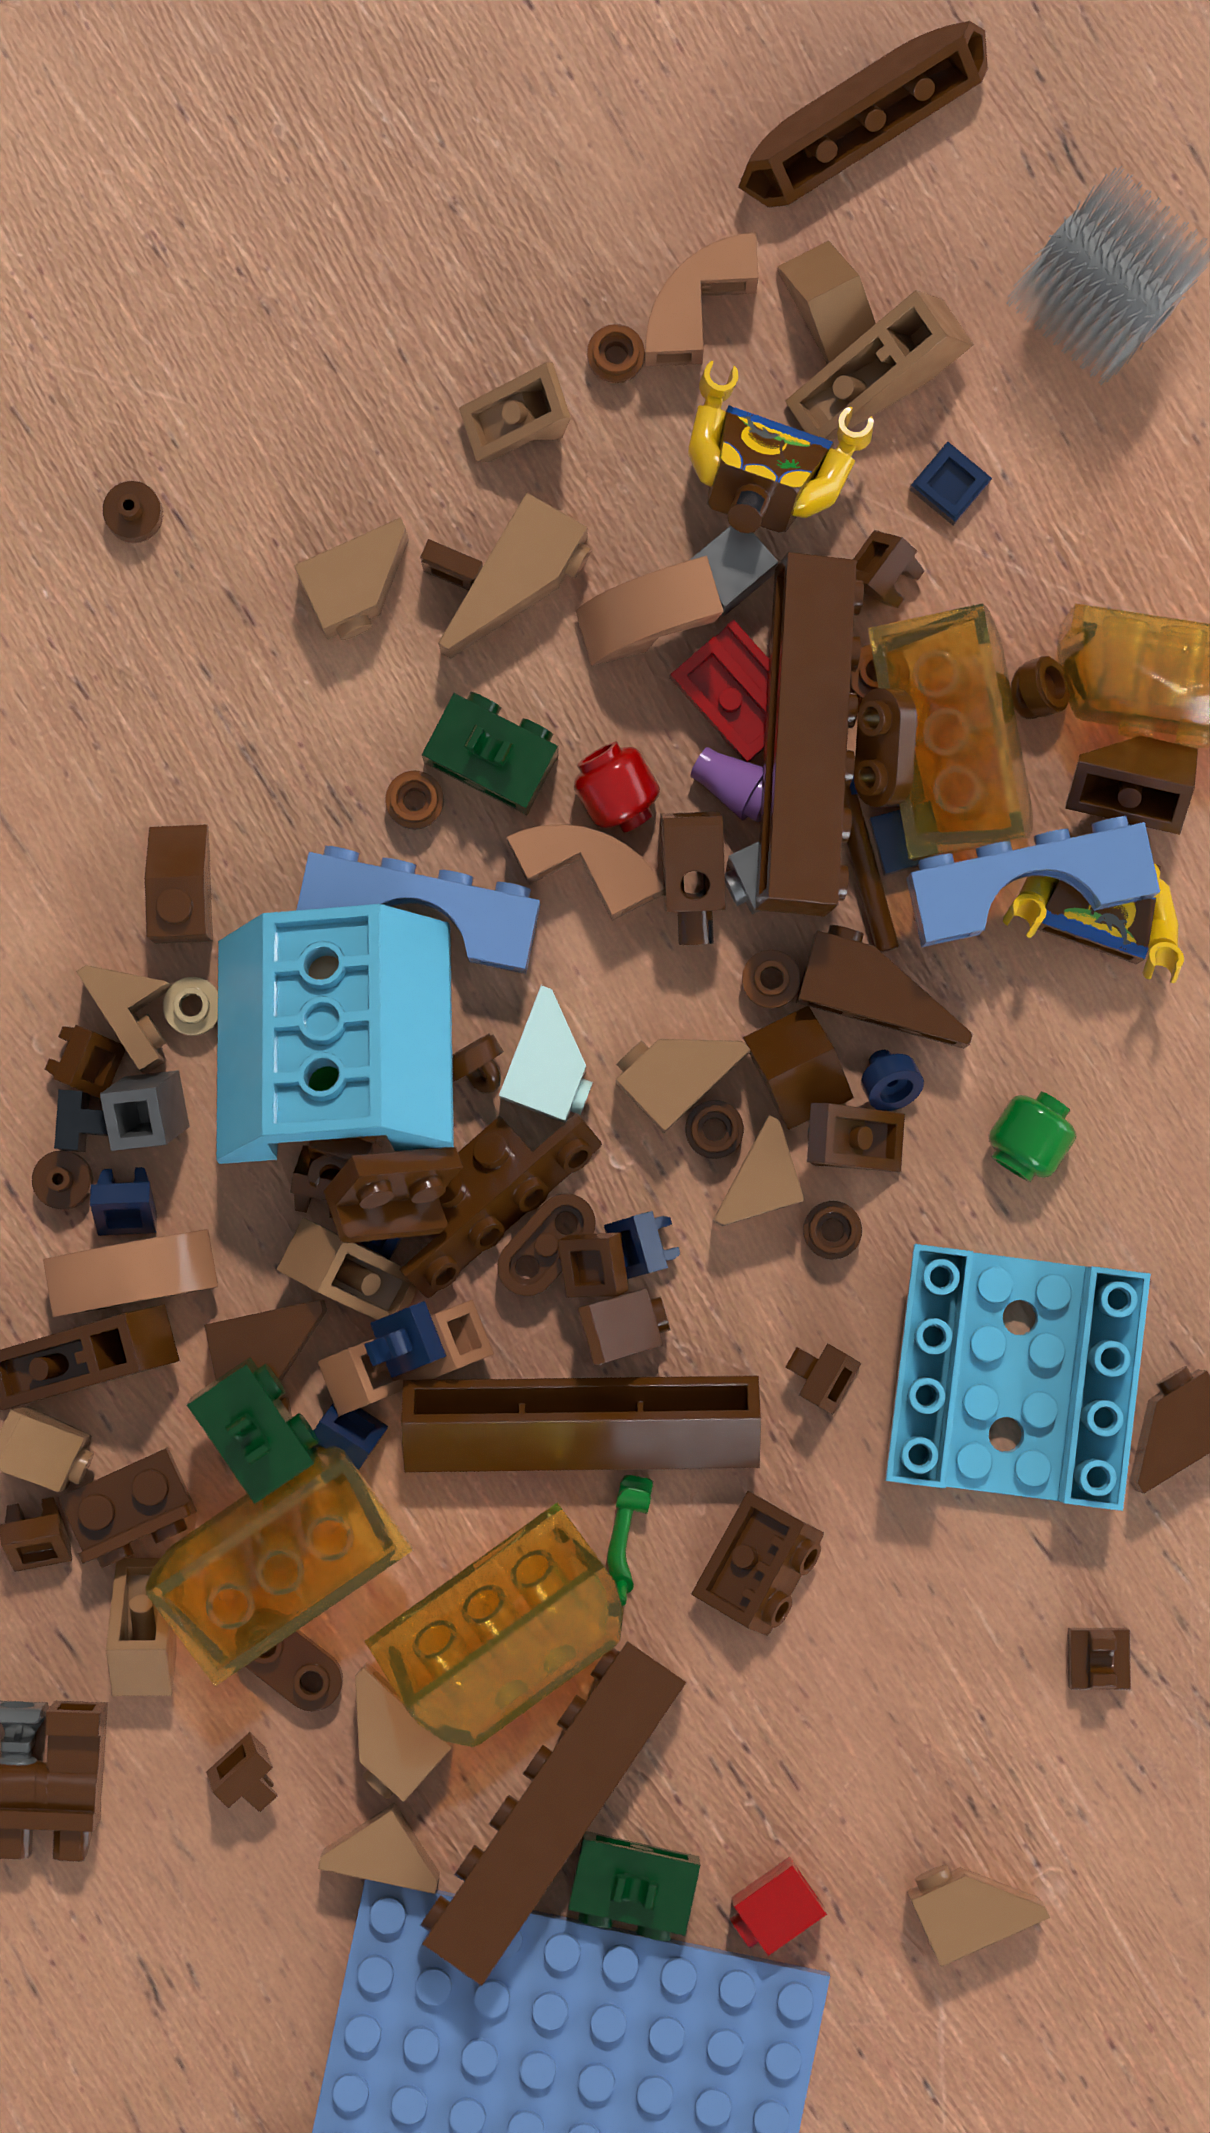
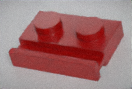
[670,619,770,762]

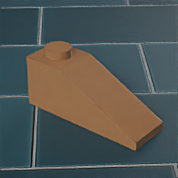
[785,290,974,441]
[438,492,592,659]

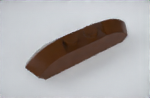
[738,21,988,208]

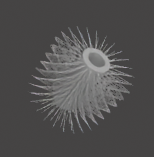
[1006,166,1210,385]

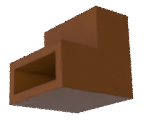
[743,1006,854,1130]

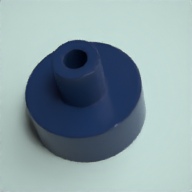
[861,1049,924,1111]

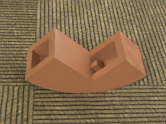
[645,232,759,367]
[575,556,724,666]
[507,824,665,921]
[43,1229,218,1317]
[317,1299,494,1416]

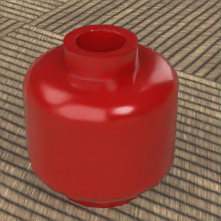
[574,742,660,833]

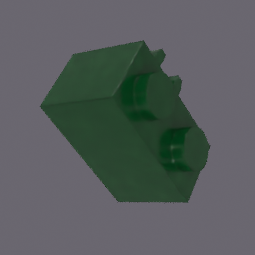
[422,692,559,815]
[187,1357,319,1504]
[568,1831,701,1941]

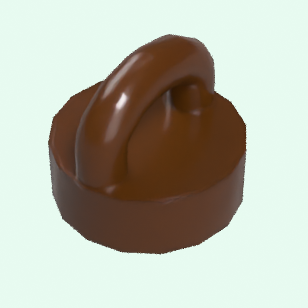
[1011,656,1070,719]
[452,1033,504,1093]

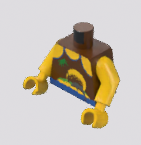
[688,361,874,533]
[1003,823,1184,983]

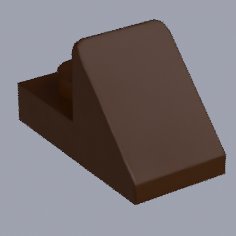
[807,1103,905,1172]

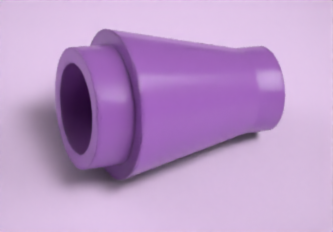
[690,747,764,822]

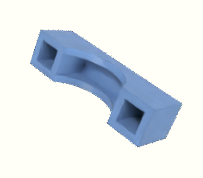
[906,816,1160,948]
[297,846,540,974]

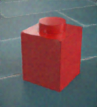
[730,1856,827,1956]

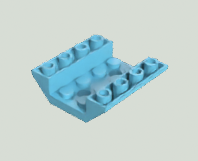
[216,904,454,1164]
[885,1244,1151,1511]

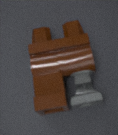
[0,1701,108,1862]

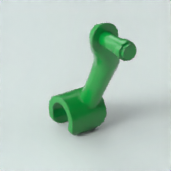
[607,1475,653,1607]

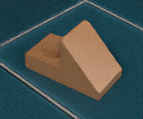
[459,362,571,462]
[76,965,171,1074]

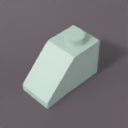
[499,985,593,1123]

